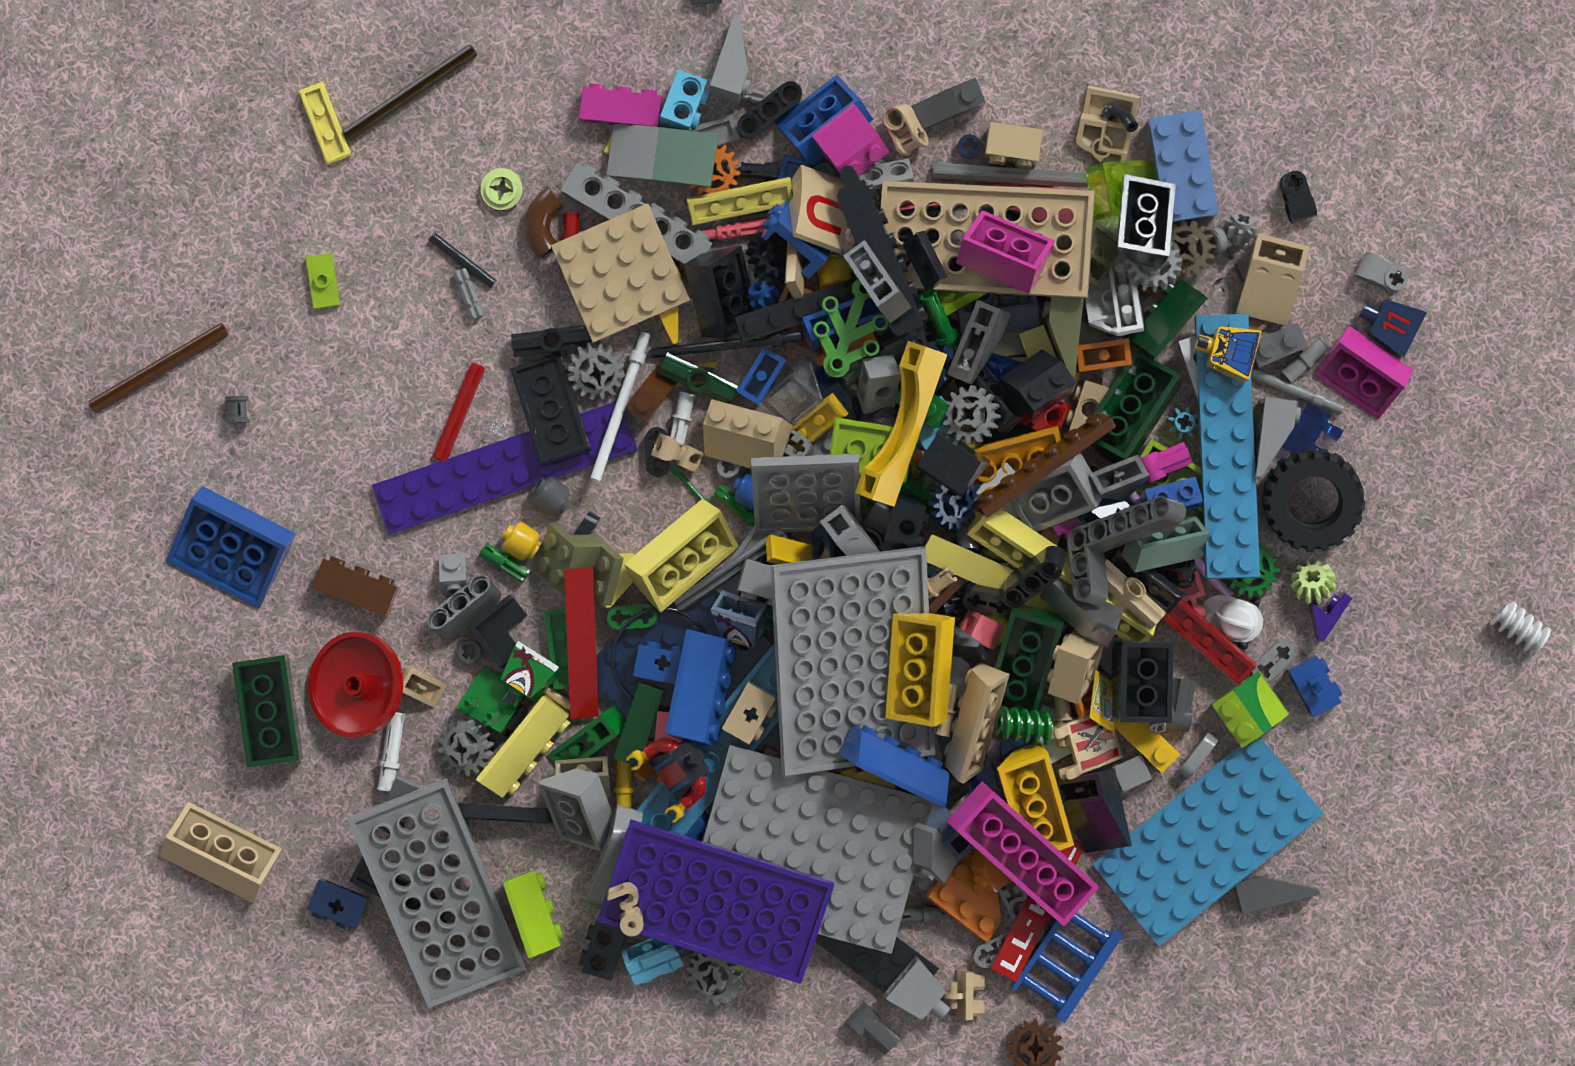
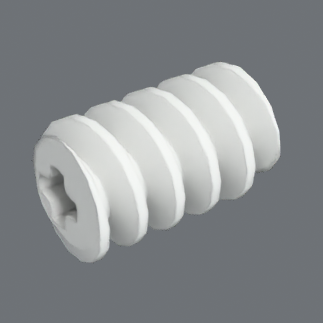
[1490,601,1551,657]

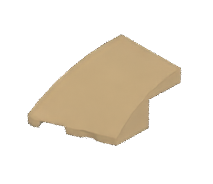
[1076,86,1140,177]

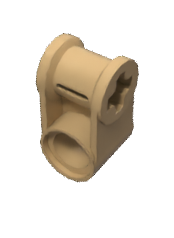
[883,104,929,157]

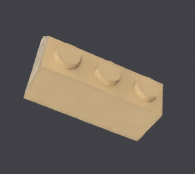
[703,399,792,469]

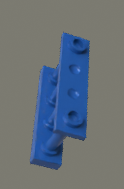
[1010,913,1123,1023]

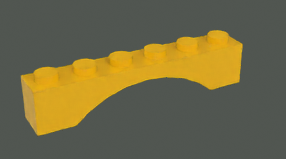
[855,341,947,506]

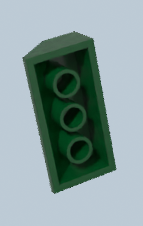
[1090,350,1181,464]

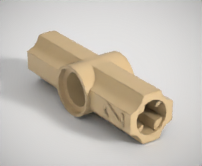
[1105,559,1166,629]

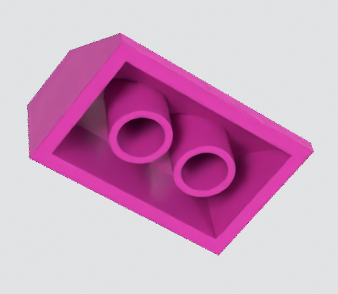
[956,210,1055,294]
[1313,325,1414,419]

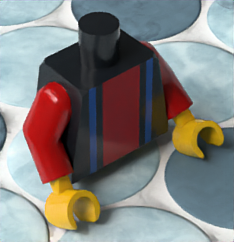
[626,737,709,823]

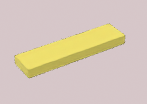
[687,177,793,226]

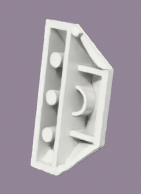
[1085,252,1144,336]

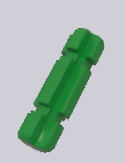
[714,485,755,527]

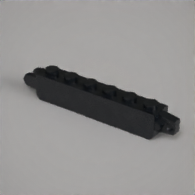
[837,165,929,348]

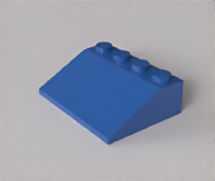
[166,486,296,609]

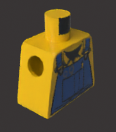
[1194,327,1262,384]

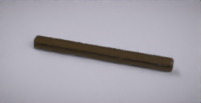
[342,45,477,142]

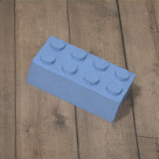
[1147,110,1218,224]

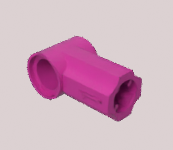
[1140,442,1192,485]

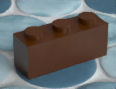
[312,556,399,617]

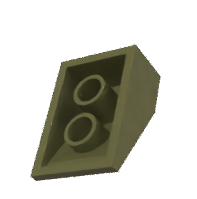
[1041,297,1083,378]

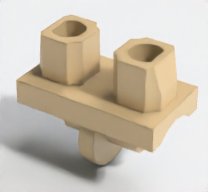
[942,970,985,1020]

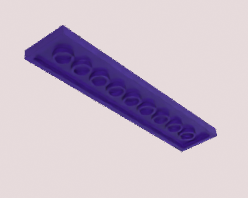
[372,401,638,535]

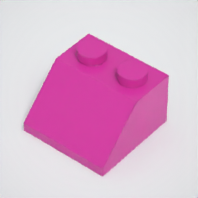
[812,103,889,176]

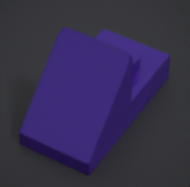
[1309,592,1352,642]

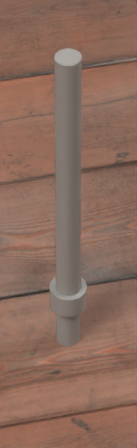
[1251,367,1345,415]

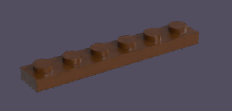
[973,412,1116,518]

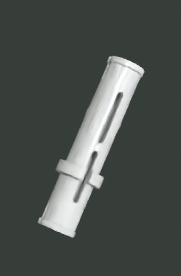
[377,712,405,791]

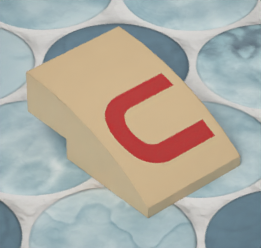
[789,165,847,253]

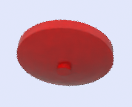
[308,632,403,738]

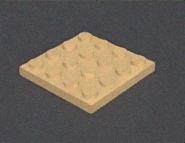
[551,203,690,343]

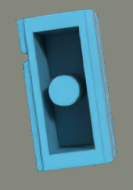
[621,938,684,986]

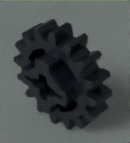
[745,231,787,284]

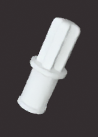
[670,392,696,445]

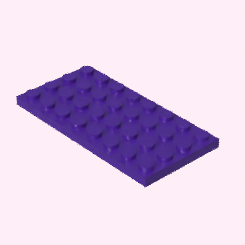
[597,819,834,984]

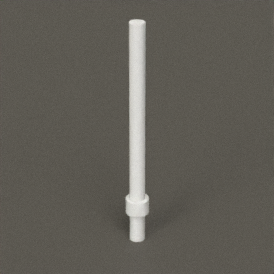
[590,332,651,482]

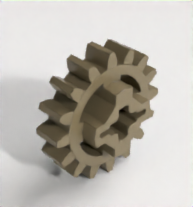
[1171,220,1216,278]

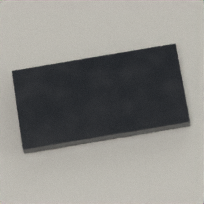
[510,352,592,467]

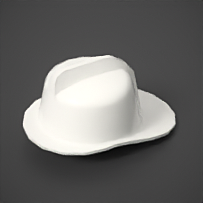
[1203,595,1263,642]

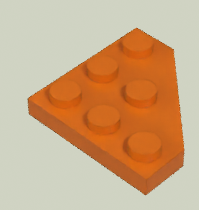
[924,847,1002,943]

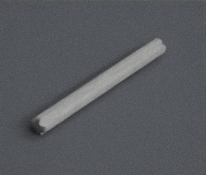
[932,162,1089,188]

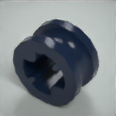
[957,134,981,159]

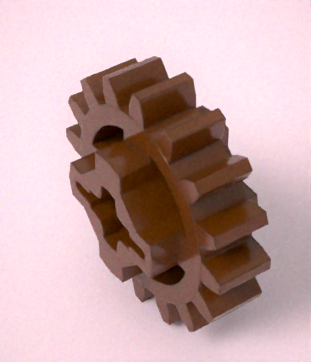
[1006,1018,1064,1066]

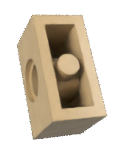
[1065,380,1110,432]

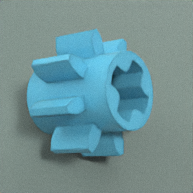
[1167,407,1199,439]

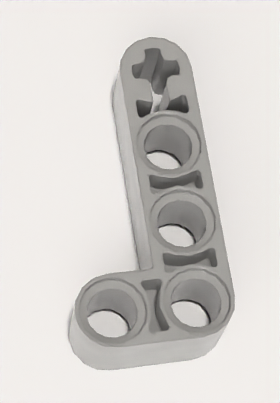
[585,804,643,905]

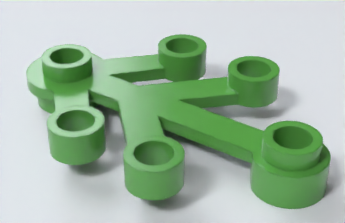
[812,279,888,377]

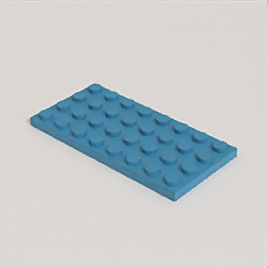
[1092,737,1324,947]

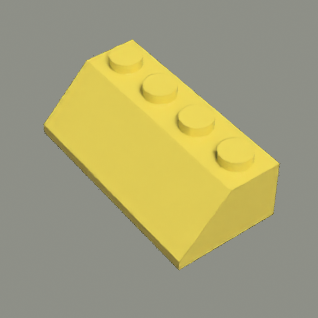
[624,499,739,612]
[476,695,570,798]

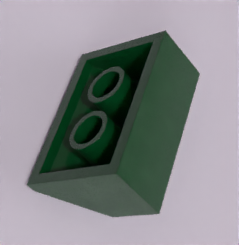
[1129,279,1208,359]

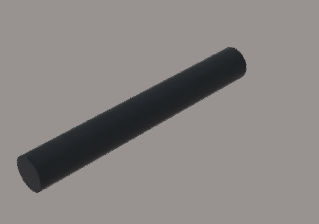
[428,232,497,288]

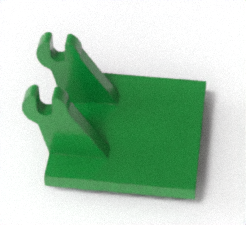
[456,666,526,734]

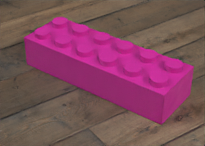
[947,782,1099,926]

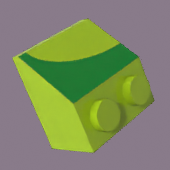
[1212,671,1289,748]

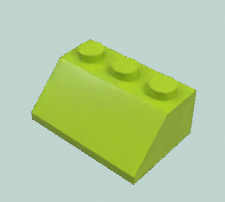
[503,869,564,959]

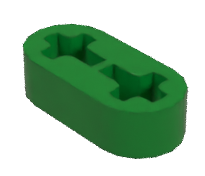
[607,604,658,630]

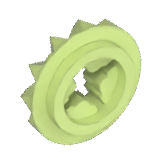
[481,168,523,210]

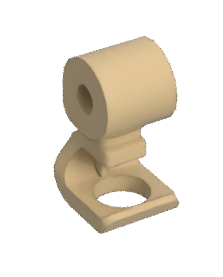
[651,433,704,473]
[607,882,644,936]

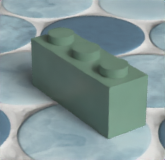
[1122,517,1210,572]

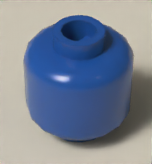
[732,473,754,511]

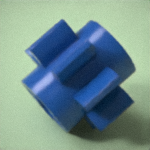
[747,280,781,310]

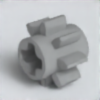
[1223,212,1258,245]

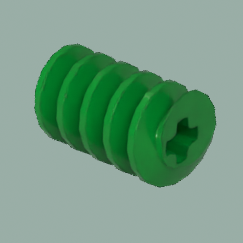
[994,706,1053,745]

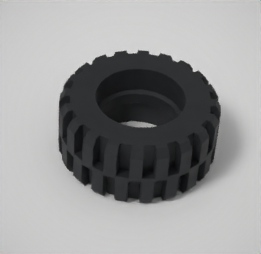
[1262,447,1365,552]

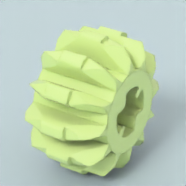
[1291,559,1336,605]

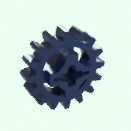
[927,481,980,529]

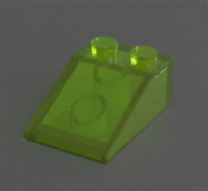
[1085,160,1156,220]

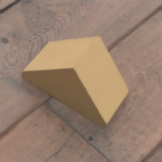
[403,665,447,708]

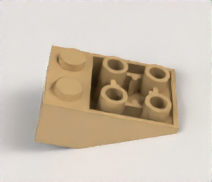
[1236,233,1310,326]

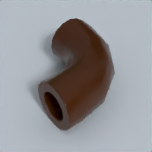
[524,186,563,260]

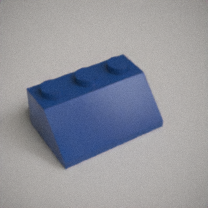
[775,75,873,168]

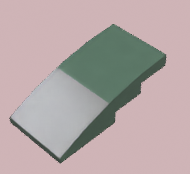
[607,123,718,188]

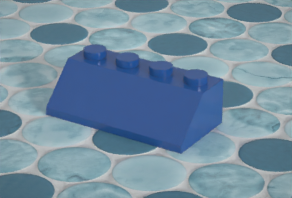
[665,629,736,747]
[838,724,949,808]

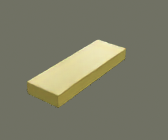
[298,81,352,165]

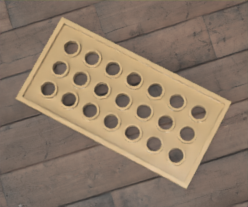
[881,181,1095,298]

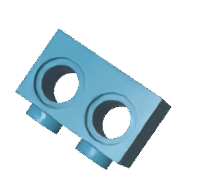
[659,70,709,131]

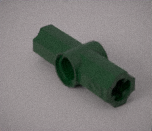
[657,352,739,404]

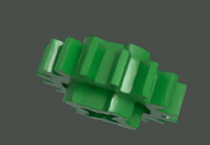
[1224,543,1280,597]

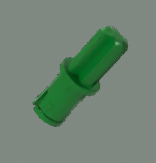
[479,542,530,582]

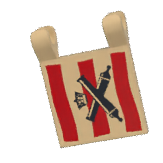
[1051,715,1123,779]

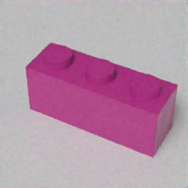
[579,83,662,127]

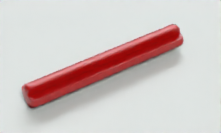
[433,363,485,462]

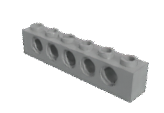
[560,162,713,265]

